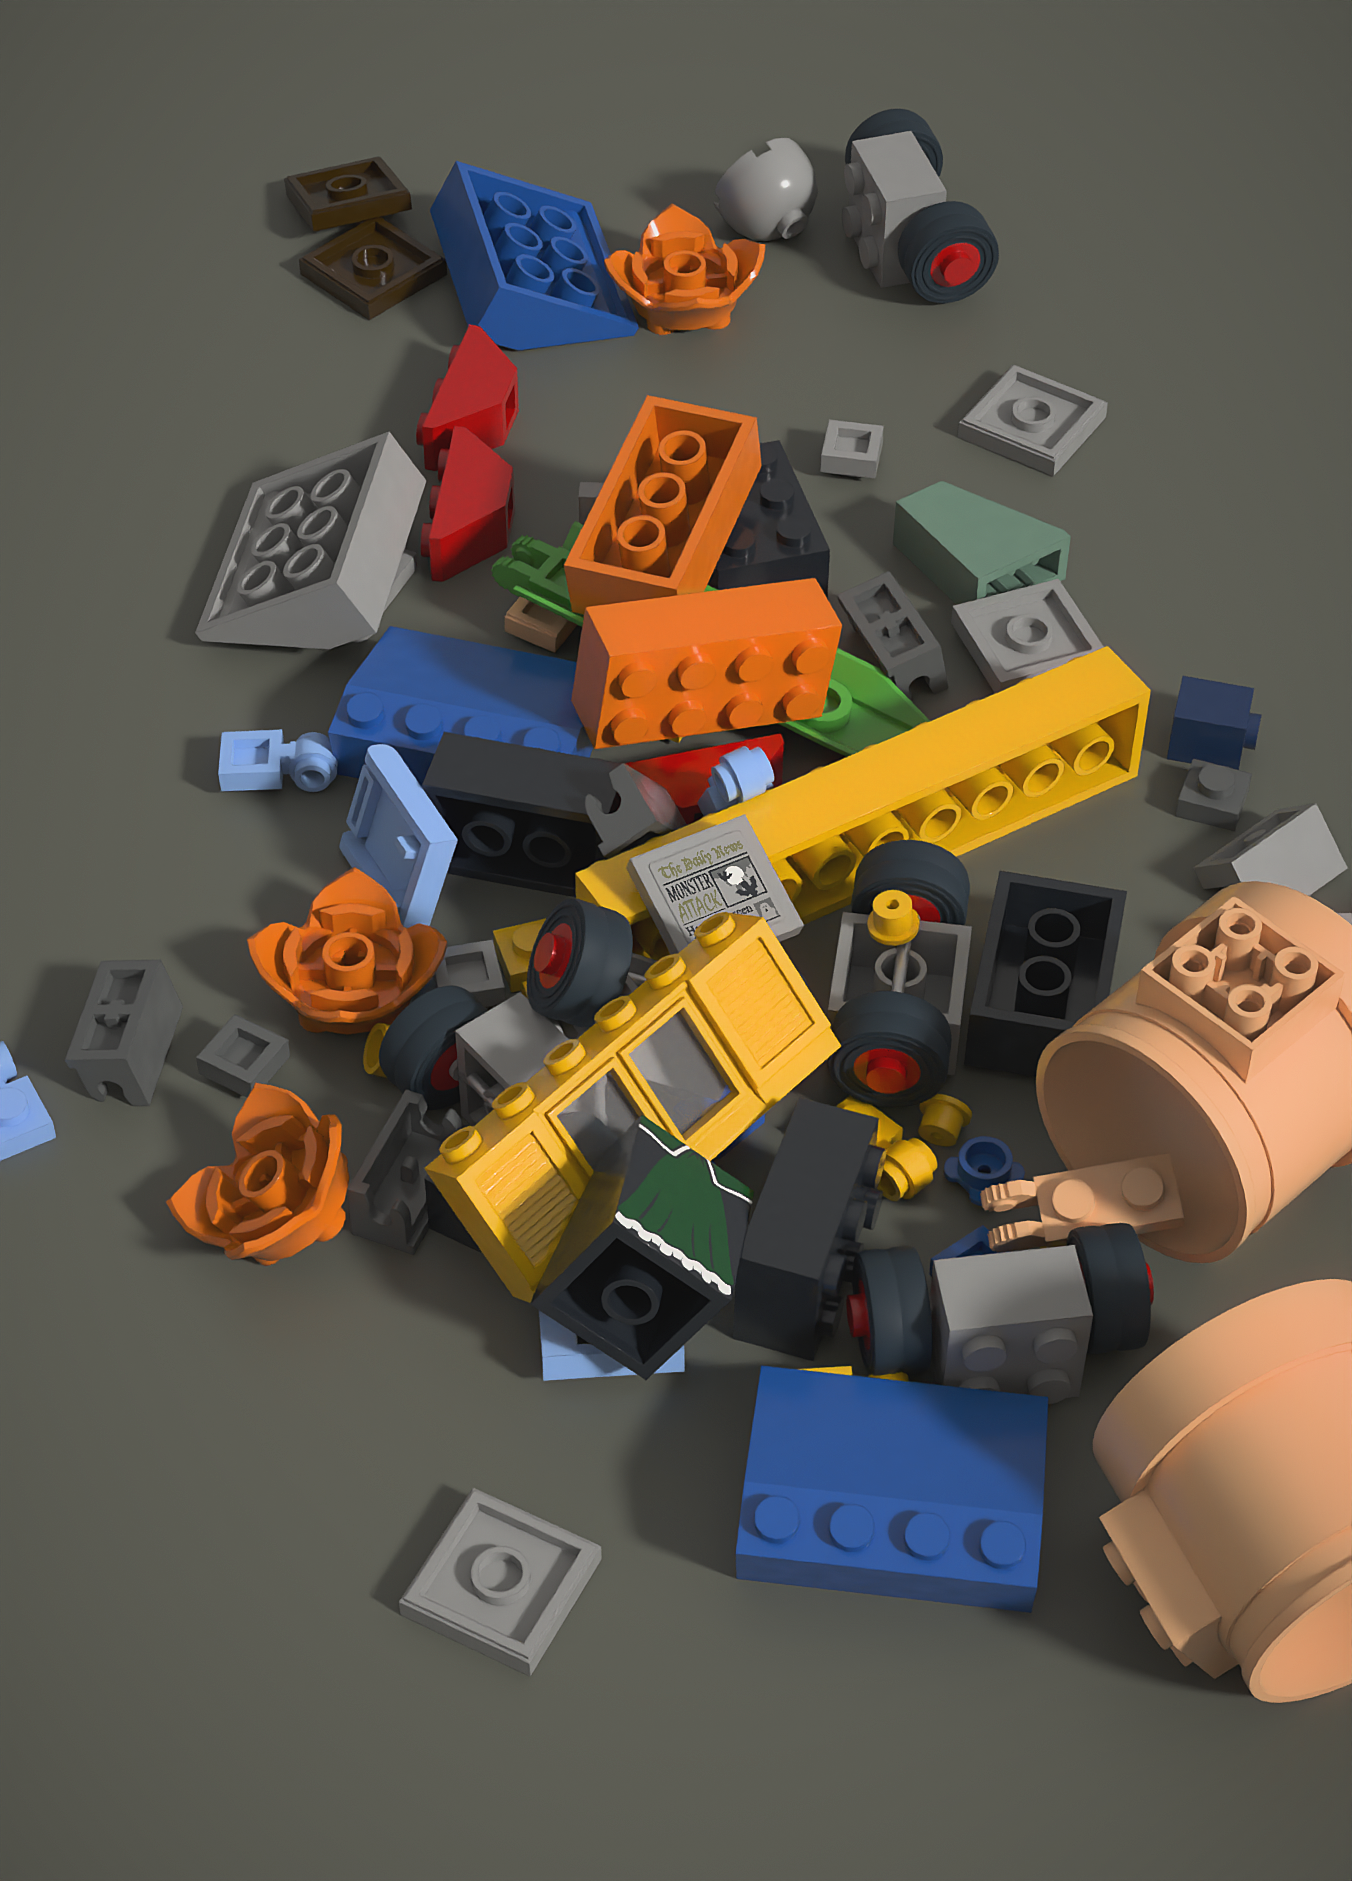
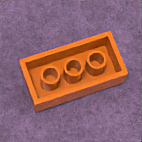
[564,395,762,615]
[571,578,842,749]

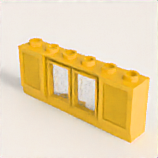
[424,912,841,1303]

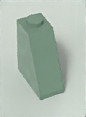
[893,481,1071,605]

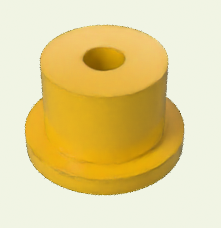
[867,890,920,946]
[918,1094,972,1147]

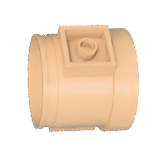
[1036,881,1352,1263]
[1093,1279,1352,1703]

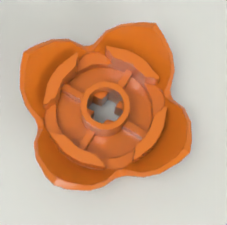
[604,203,765,335]
[247,867,447,1035]
[166,1083,350,1266]

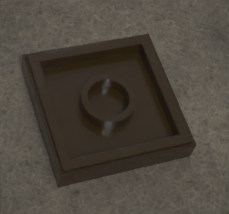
[284,156,412,231]
[299,217,447,320]

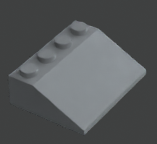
[195,432,426,649]

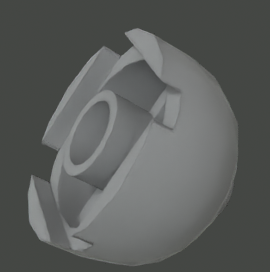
[714,138,818,241]

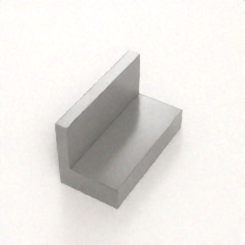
[1193,803,1347,896]

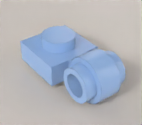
[218,729,337,792]
[697,746,774,816]
[0,1041,56,1161]

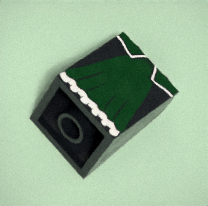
[531,1115,754,1380]

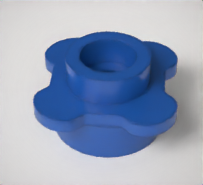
[943,1136,1025,1206]

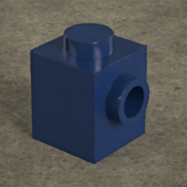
[1167,676,1262,770]

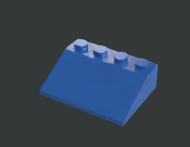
[430,161,639,350]
[328,626,593,789]
[736,1366,1049,1613]

